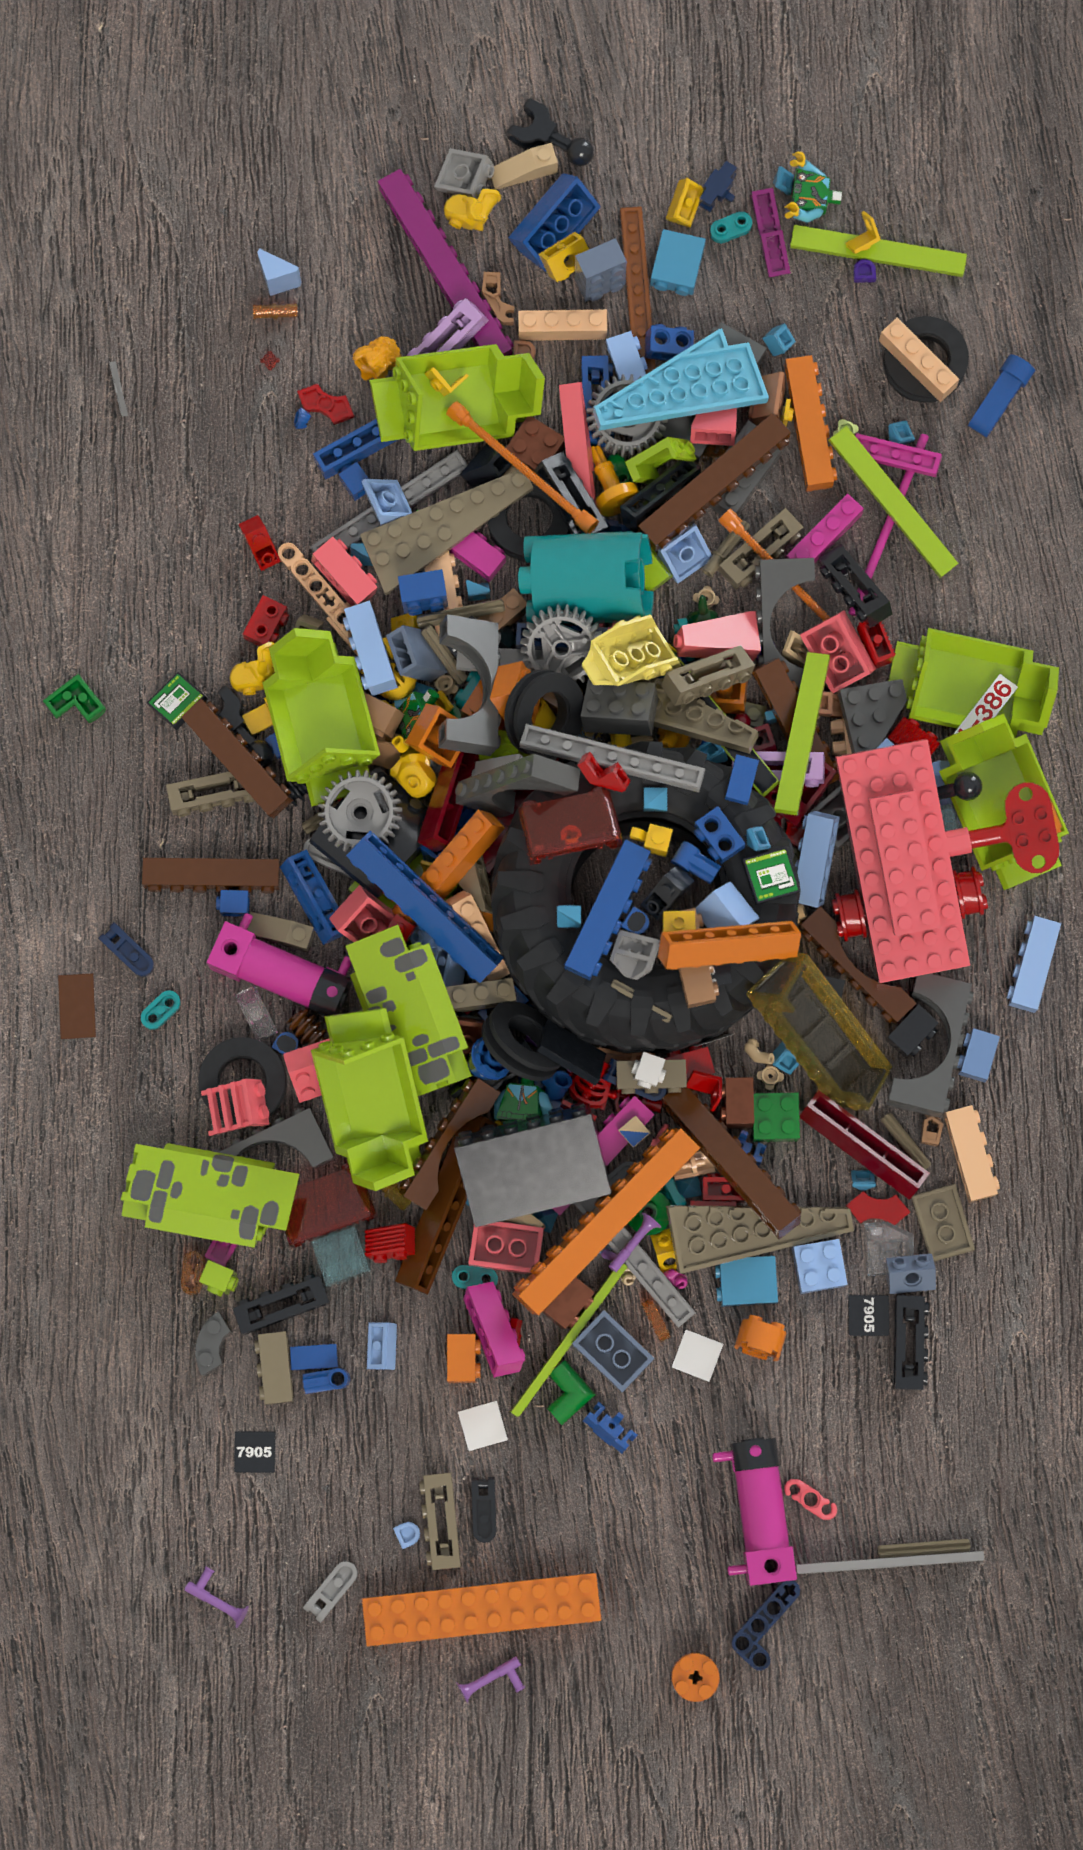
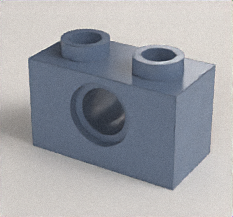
[886,1254,936,1294]

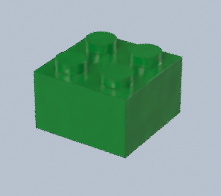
[752,1093,800,1142]

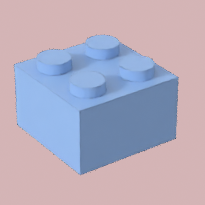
[792,1239,848,1294]

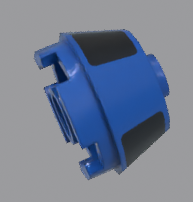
[467,1038,509,1080]

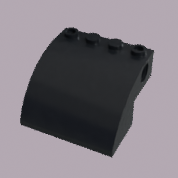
[309,767,428,898]

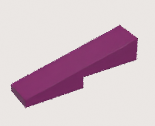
[750,188,790,278]

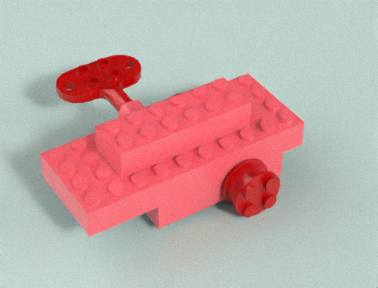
[831,739,1059,983]

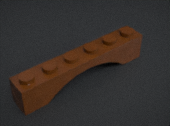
[799,906,917,1025]
[399,1076,500,1210]

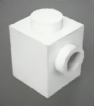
[631,1052,666,1089]

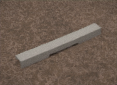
[109,361,128,417]

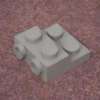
[434,148,494,199]

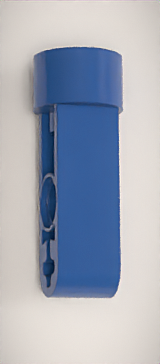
[968,354,1035,438]

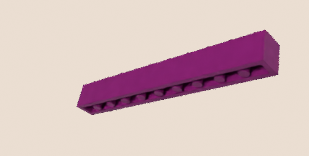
[378,169,514,356]

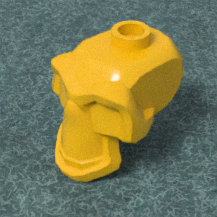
[443,189,501,231]
[229,642,275,696]
[390,746,436,798]

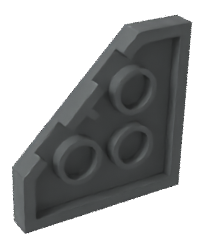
[837,679,907,753]

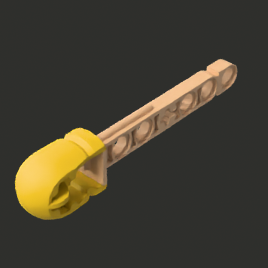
[278,543,417,701]

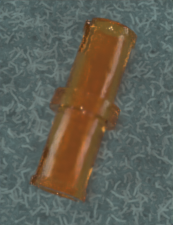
[253,302,298,320]

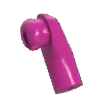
[663,1269,688,1289]

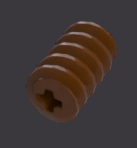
[286,1008,329,1045]

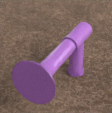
[601,1213,661,1272]
[185,1566,249,1628]
[456,1656,525,1704]

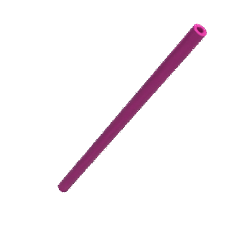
[848,434,929,616]

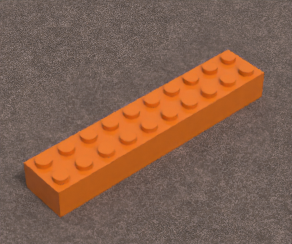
[512,1128,700,1316]
[362,1573,601,1646]

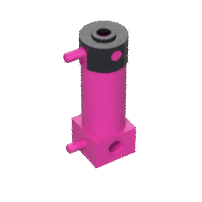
[206,913,352,1016]
[712,1437,797,1586]

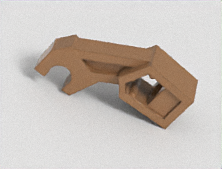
[482,272,514,325]
[920,1114,944,1147]

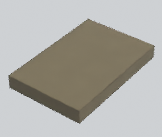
[911,1184,975,1262]

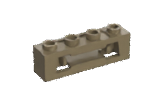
[718,508,803,590]
[661,645,755,706]
[166,772,255,817]
[419,1473,461,1570]

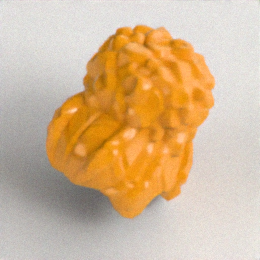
[353,336,401,381]

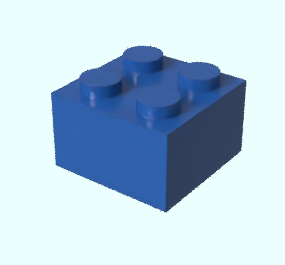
[398,569,449,616]

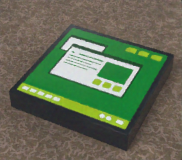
[146,672,208,730]
[741,847,801,905]

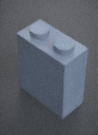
[386,625,448,682]

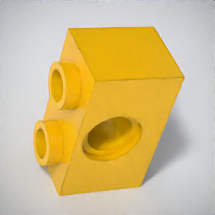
[538,232,589,282]

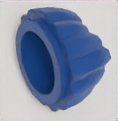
[294,408,311,429]

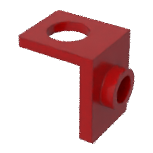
[686,1070,722,1112]

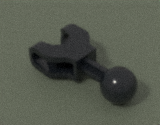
[506,98,594,166]
[217,686,274,768]
[937,772,983,802]

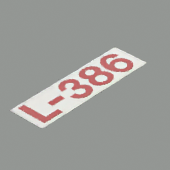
[954,674,1018,734]

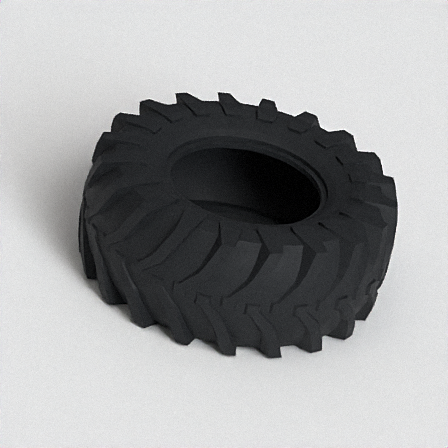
[491,741,800,1053]

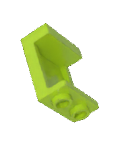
[625,437,696,484]

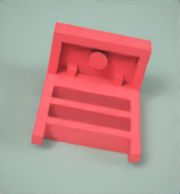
[201,1079,270,1136]

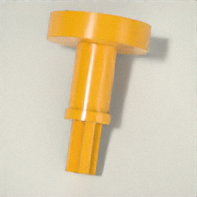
[591,445,639,516]

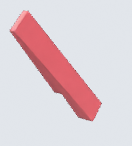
[559,382,598,520]

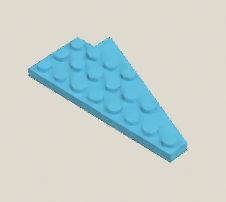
[593,329,769,430]

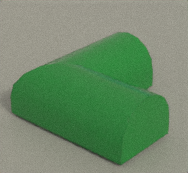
[43,674,106,723]
[547,1360,596,1425]

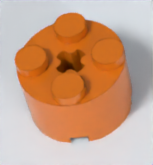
[734,1315,787,1361]
[671,1653,719,1702]

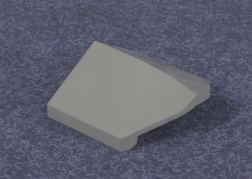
[610,930,660,980]

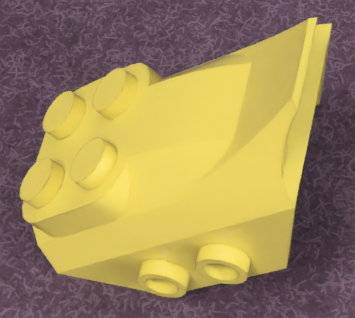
[582,615,682,686]

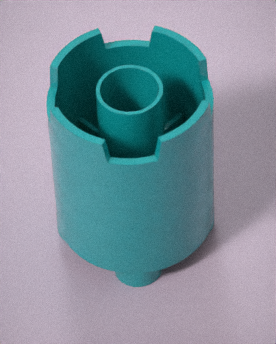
[518,531,654,625]

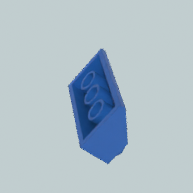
[508,173,601,272]

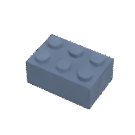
[574,238,627,302]
[572,1310,655,1393]

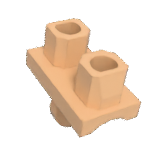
[830,716,852,756]
[674,1151,716,1181]

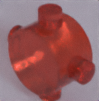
[260,351,280,370]

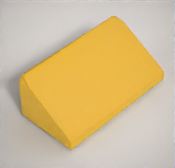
[666,178,704,227]

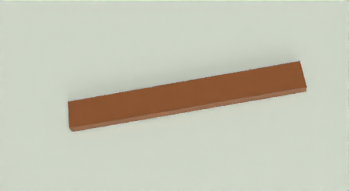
[620,206,656,374]

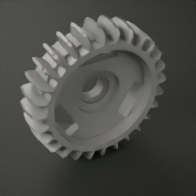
[586,374,668,457]
[520,604,602,683]
[318,770,403,852]

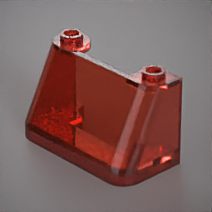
[519,787,622,865]
[284,1163,378,1249]

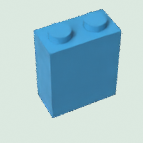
[650,229,706,296]
[715,1256,778,1307]

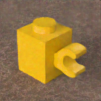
[629,824,673,857]

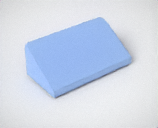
[367,1322,397,1370]

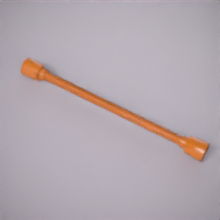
[446,401,599,533]
[718,508,865,646]

